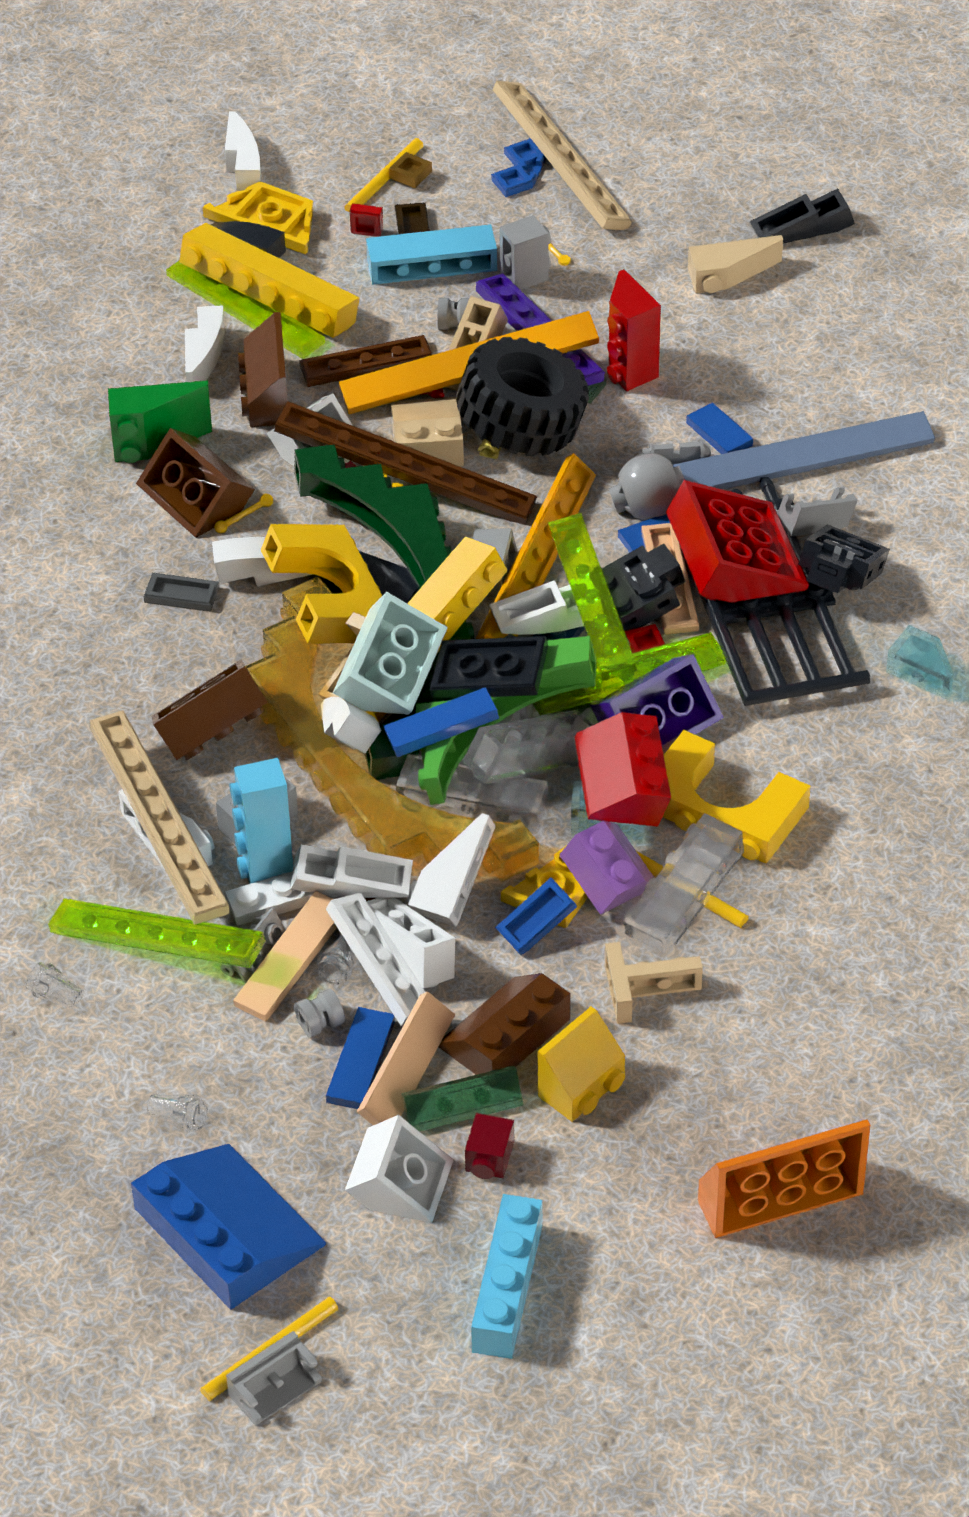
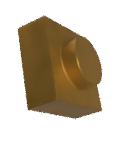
[389,152,432,188]

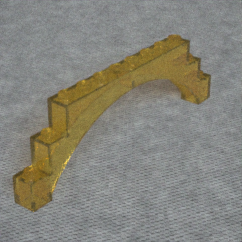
[246,577,539,882]

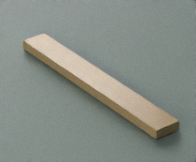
[493,81,632,230]
[89,710,230,925]

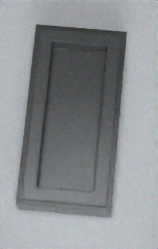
[144,572,219,612]

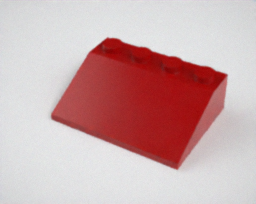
[666,480,809,602]

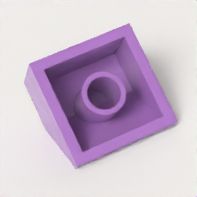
[559,820,658,915]

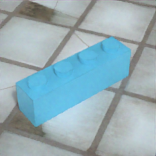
[366,224,497,285]
[229,758,293,884]
[471,1194,543,1359]

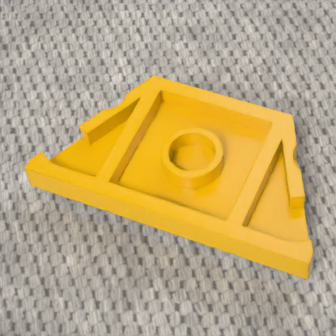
[203,181,314,255]

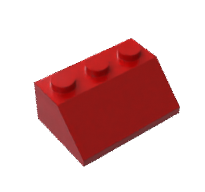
[607,269,661,392]
[575,712,671,827]

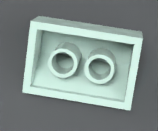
[333,592,448,715]

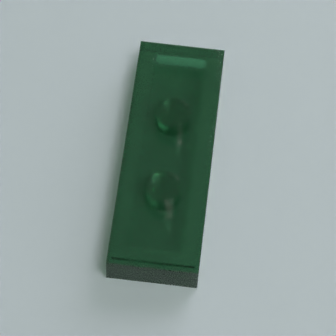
[401,1065,524,1132]

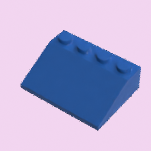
[131,1144,326,1310]

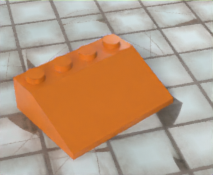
[698,1119,871,1238]

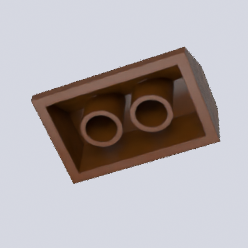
[238,312,287,427]
[136,428,255,538]
[152,659,268,761]
[438,973,571,1087]

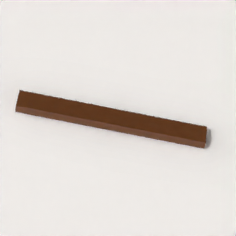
[274,401,537,525]

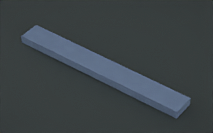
[673,411,935,490]

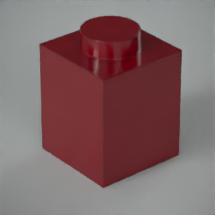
[465,1113,515,1179]

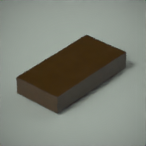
[395,202,430,235]

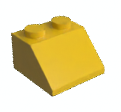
[538,1006,625,1122]

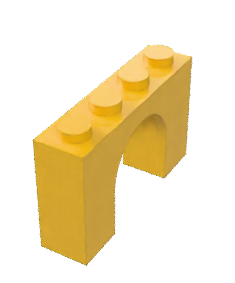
[261,524,382,644]
[663,730,811,864]

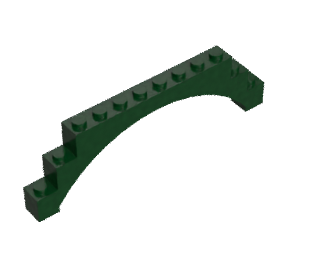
[294,445,474,781]

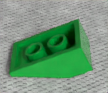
[108,380,213,463]

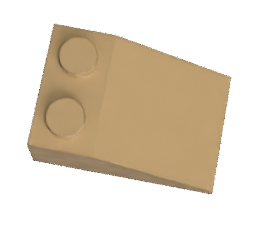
[390,397,464,467]

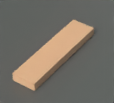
[641,523,699,635]
[233,891,337,1022]
[357,991,455,1125]

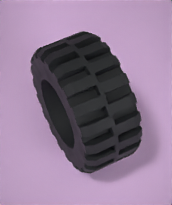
[456,337,589,456]

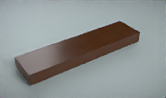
[299,335,433,387]

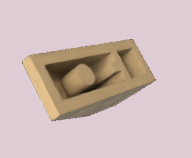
[688,235,783,293]
[446,296,508,391]

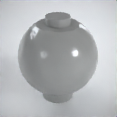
[609,453,685,520]

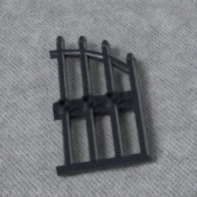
[683,477,870,706]

